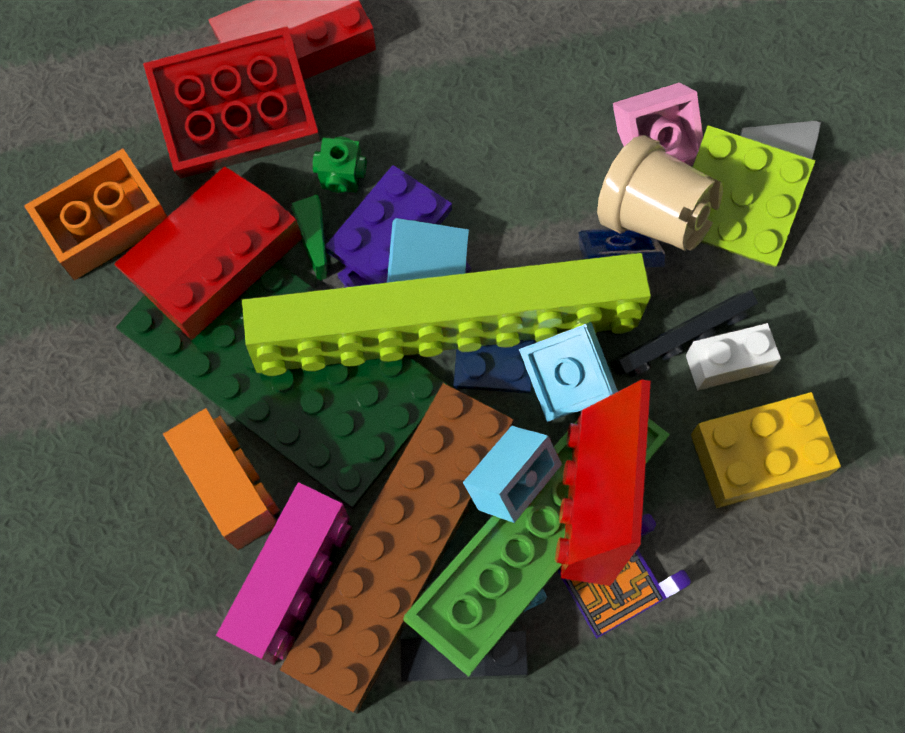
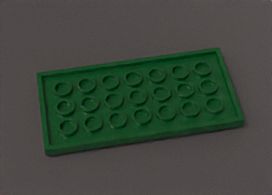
[116,262,449,509]

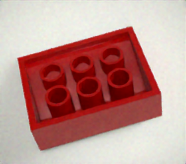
[208,0,376,80]
[143,26,320,179]
[114,166,302,340]
[555,380,651,586]

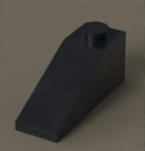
[401,631,528,682]

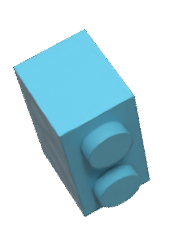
[463,426,562,523]

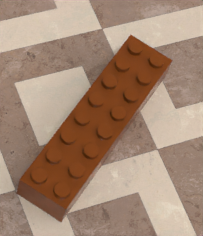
[280,383,513,714]

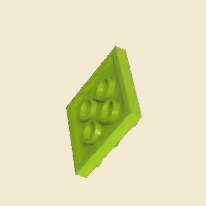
[693,125,815,267]

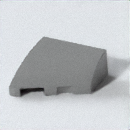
[740,121,821,159]

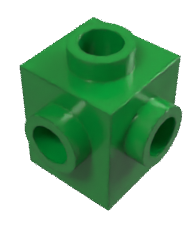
[312,137,367,193]

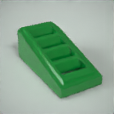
[291,195,328,281]

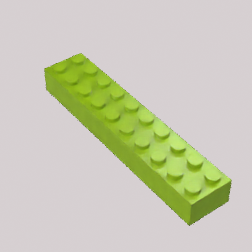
[242,253,651,376]

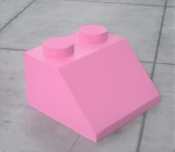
[613,83,703,166]

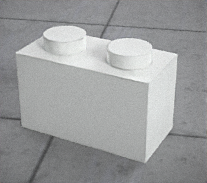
[686,323,781,391]

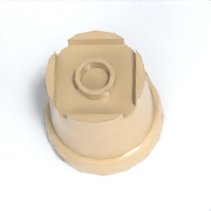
[597,135,723,251]

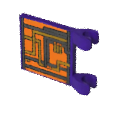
[558,514,691,639]

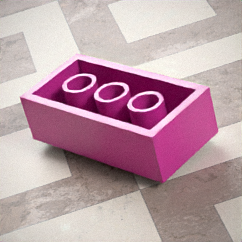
[216,482,352,665]

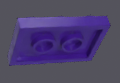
[325,165,452,284]

